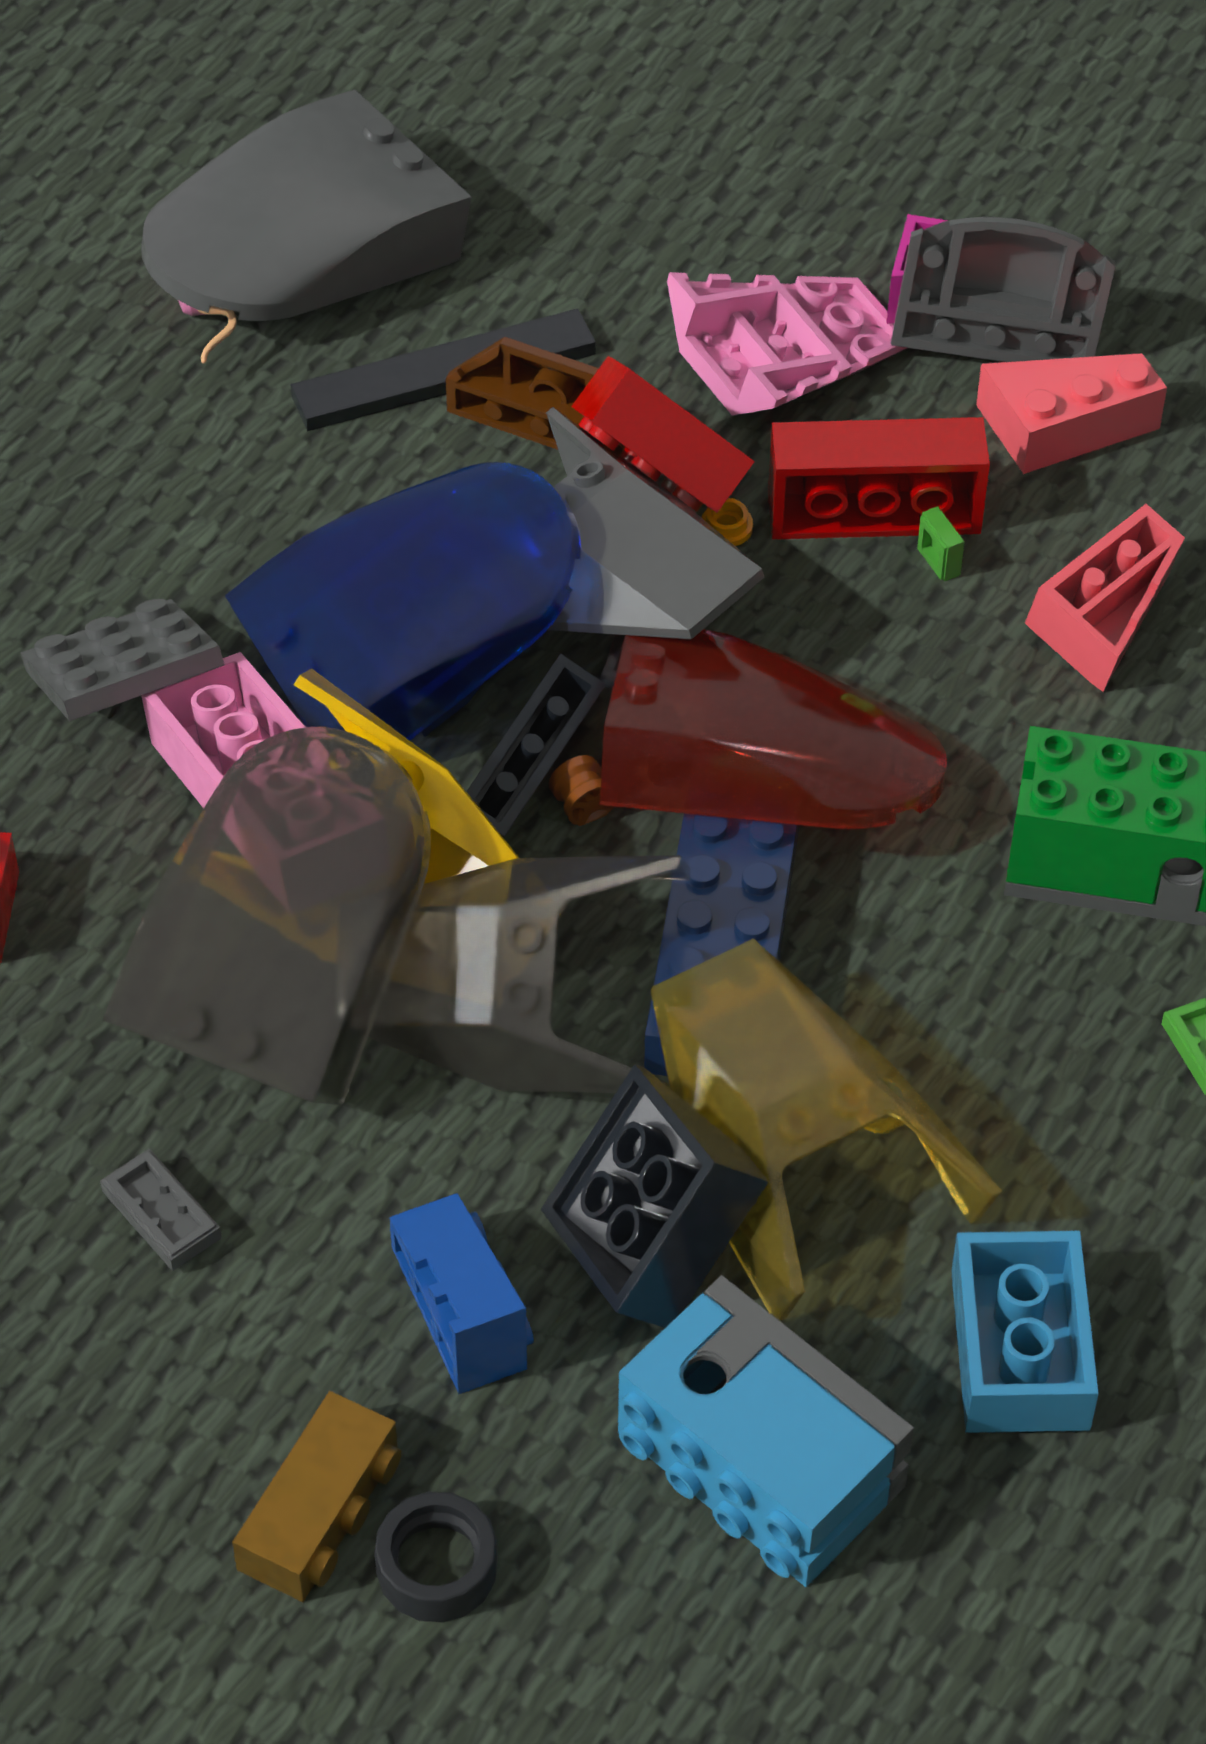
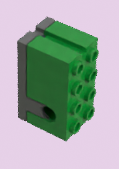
[1004,726,1206,926]

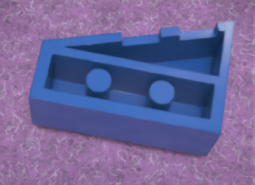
[389,1193,534,1394]

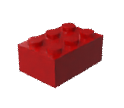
[571,355,755,513]

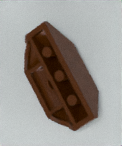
[446,337,635,467]

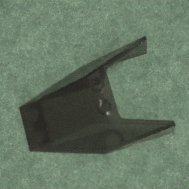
[331,855,691,1098]

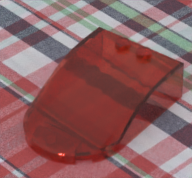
[600,629,947,829]

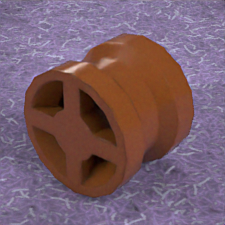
[549,755,618,826]

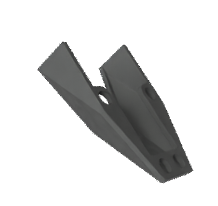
[407,407,764,639]

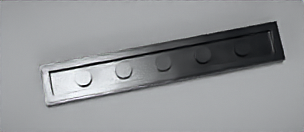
[291,308,596,431]

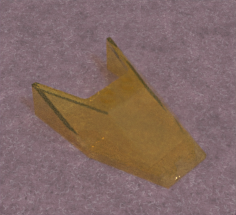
[651,938,1003,1321]

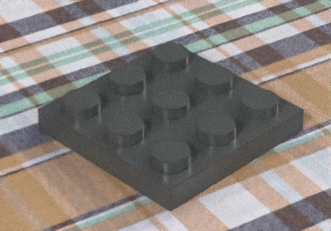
[20,599,225,721]

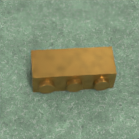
[232,1391,402,1602]

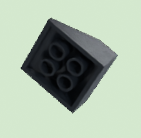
[541,1064,769,1328]

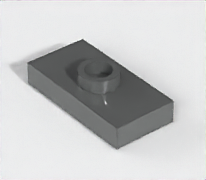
[100,1148,222,1271]

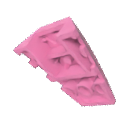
[667,273,907,416]

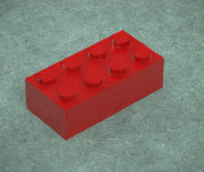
[768,417,990,539]

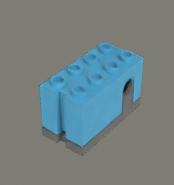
[618,1275,914,1587]

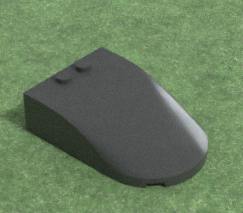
[141,90,472,321]

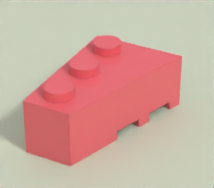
[976,353,1167,474]
[1025,504,1185,692]

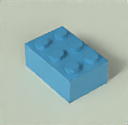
[951,1231,1098,1433]

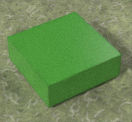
[917,506,964,581]

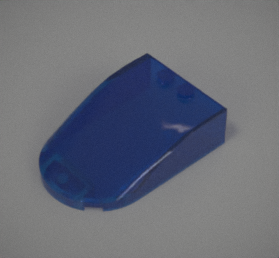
[225,462,581,779]

